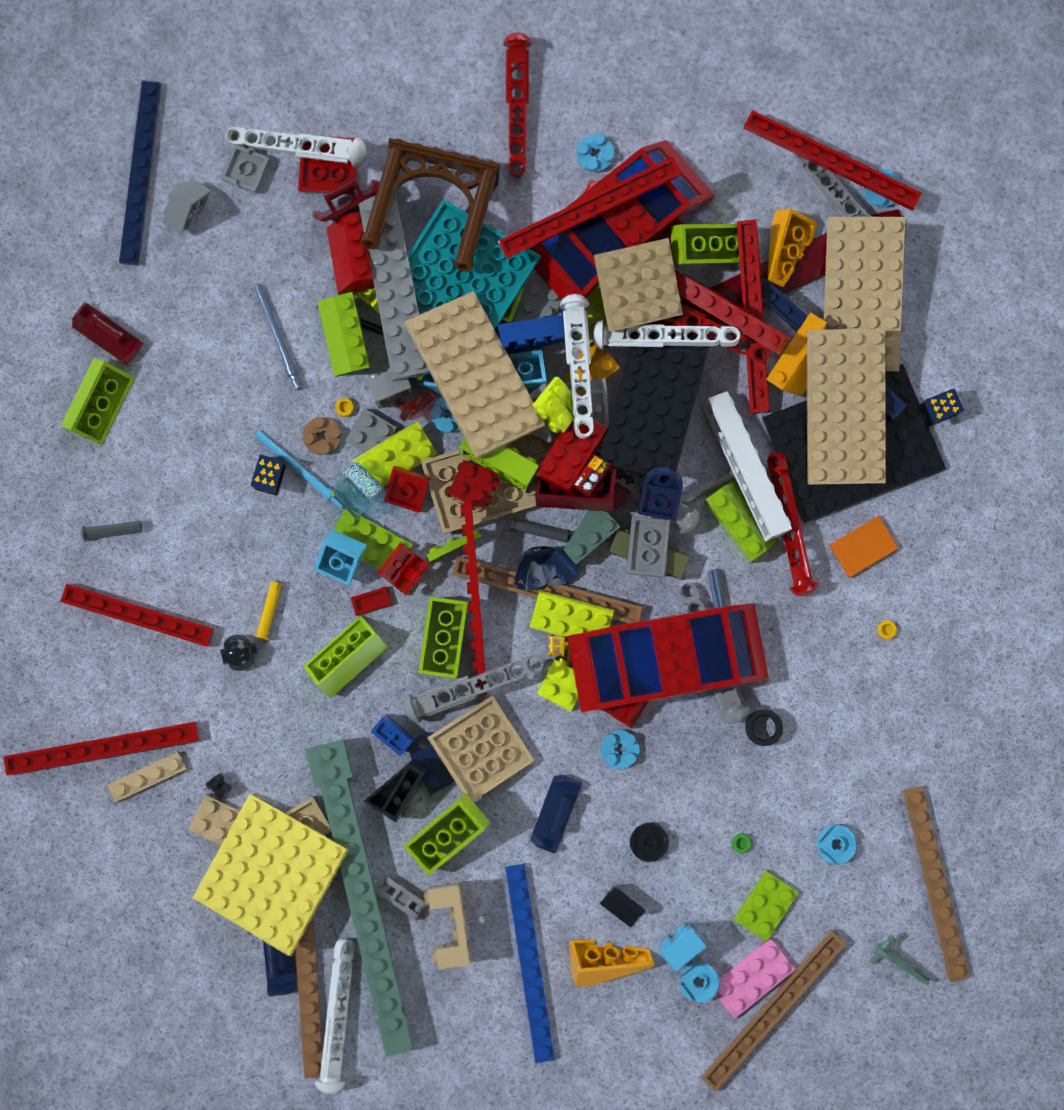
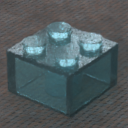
[330,461,384,520]

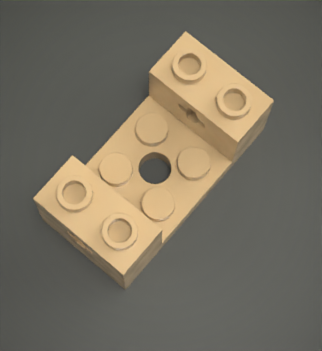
[424,882,471,970]

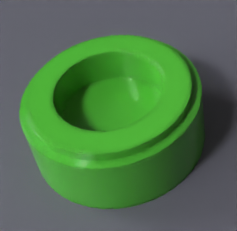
[731,834,751,853]

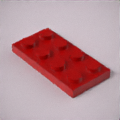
[535,415,608,492]

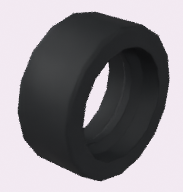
[745,709,783,746]

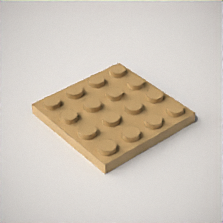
[594,238,683,332]
[427,695,535,801]

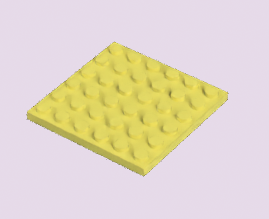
[193,794,348,956]

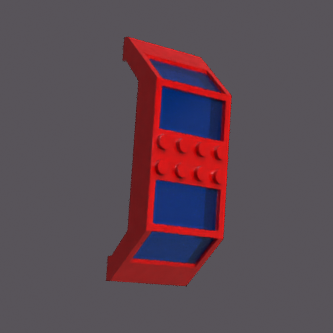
[530,140,715,301]
[567,603,769,713]

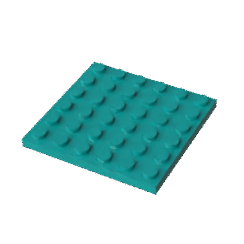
[408,199,541,331]

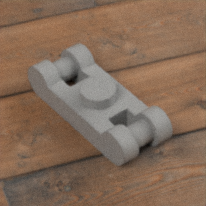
[376,876,428,921]

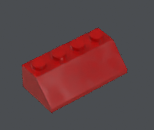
[326,211,375,295]

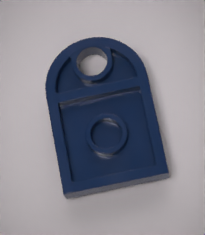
[638,467,683,521]
[410,732,455,795]

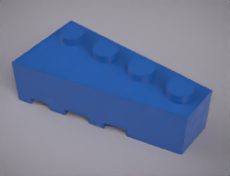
[498,312,578,354]

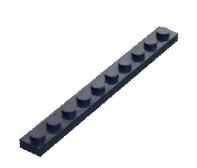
[119,80,161,266]
[761,277,907,419]

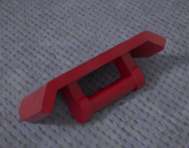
[312,178,379,222]
[72,302,144,364]

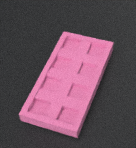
[716,938,795,1019]

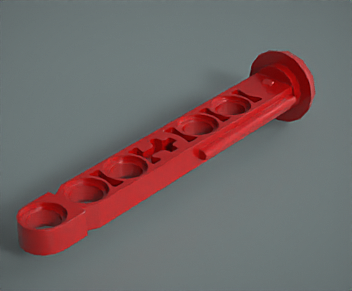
[503,32,532,177]
[662,303,771,363]
[767,453,819,597]

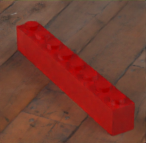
[674,267,791,354]

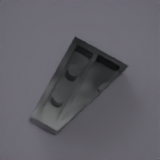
[363,759,431,822]

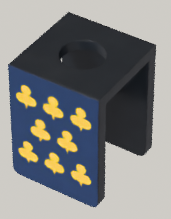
[920,388,964,426]
[251,454,287,495]

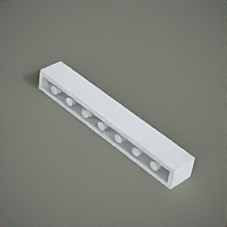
[702,391,792,542]

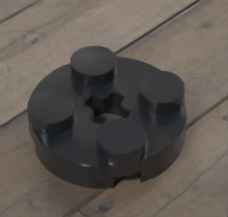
[629,823,669,862]

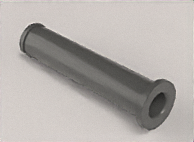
[510,517,569,543]
[82,520,142,541]

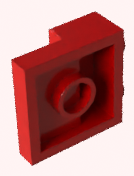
[448,459,500,511]

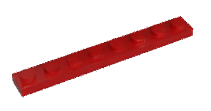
[60,584,214,647]

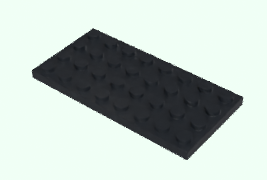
[600,331,711,480]

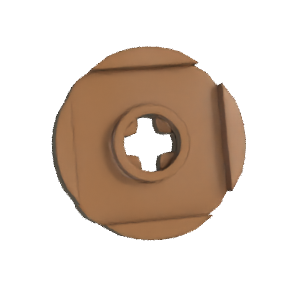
[303,417,341,455]

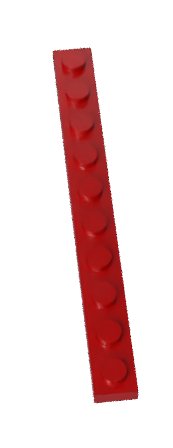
[743,110,922,211]
[498,157,682,259]
[737,219,770,413]
[460,500,487,695]
[3,722,200,775]

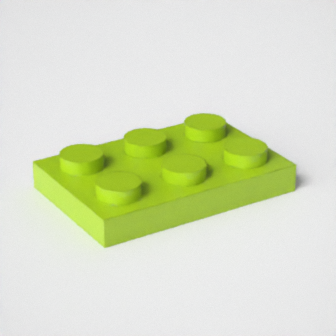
[734,870,798,942]

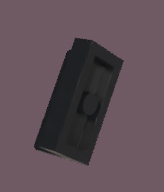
[600,885,646,927]

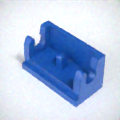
[371,714,415,756]

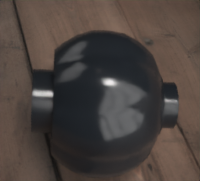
[220,634,257,671]

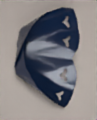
[515,546,579,591]

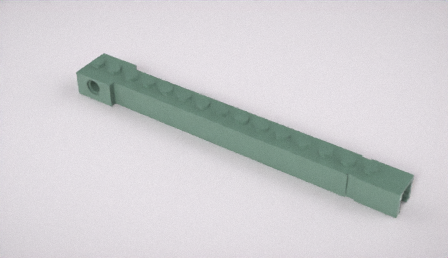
[305,739,414,1057]

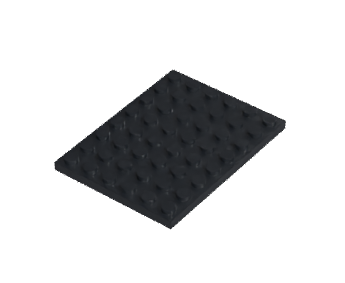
[762,364,946,523]

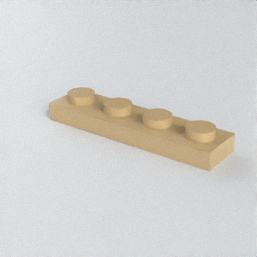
[107,752,187,803]

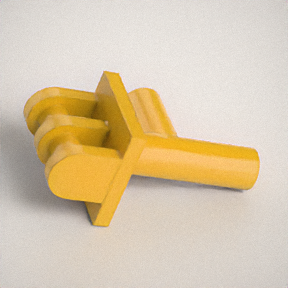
[547,636,571,662]

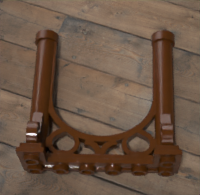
[360,138,500,272]

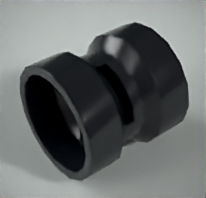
[205,773,232,800]

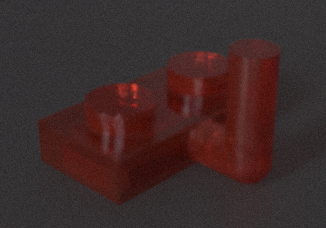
[395,391,436,422]

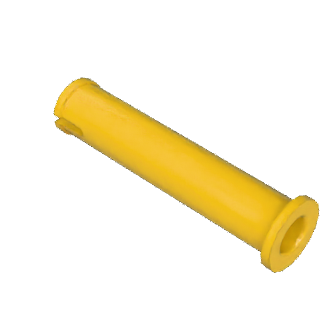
[254,581,283,640]

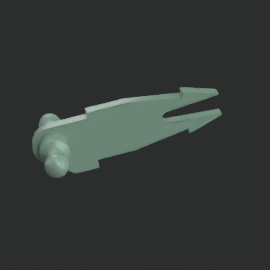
[870,935,930,985]

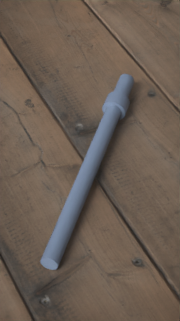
[254,284,302,390]

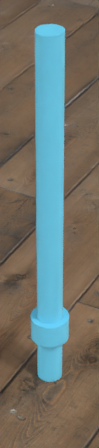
[255,430,346,509]

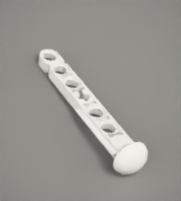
[226,127,367,167]
[560,294,593,439]
[592,320,740,350]
[314,939,354,1094]

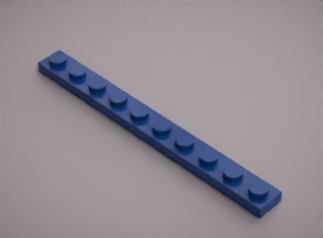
[505,864,555,1064]

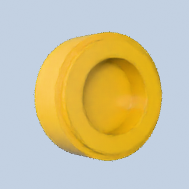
[335,398,355,417]
[877,620,897,640]

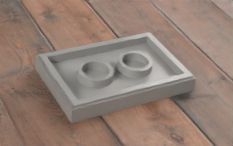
[626,516,671,578]

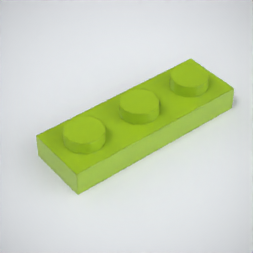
[426,529,482,563]

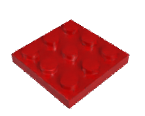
[298,136,357,195]

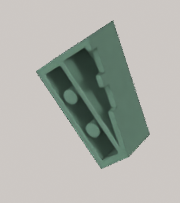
[563,510,620,565]

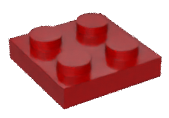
[383,466,430,513]

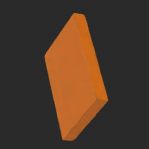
[829,516,898,578]

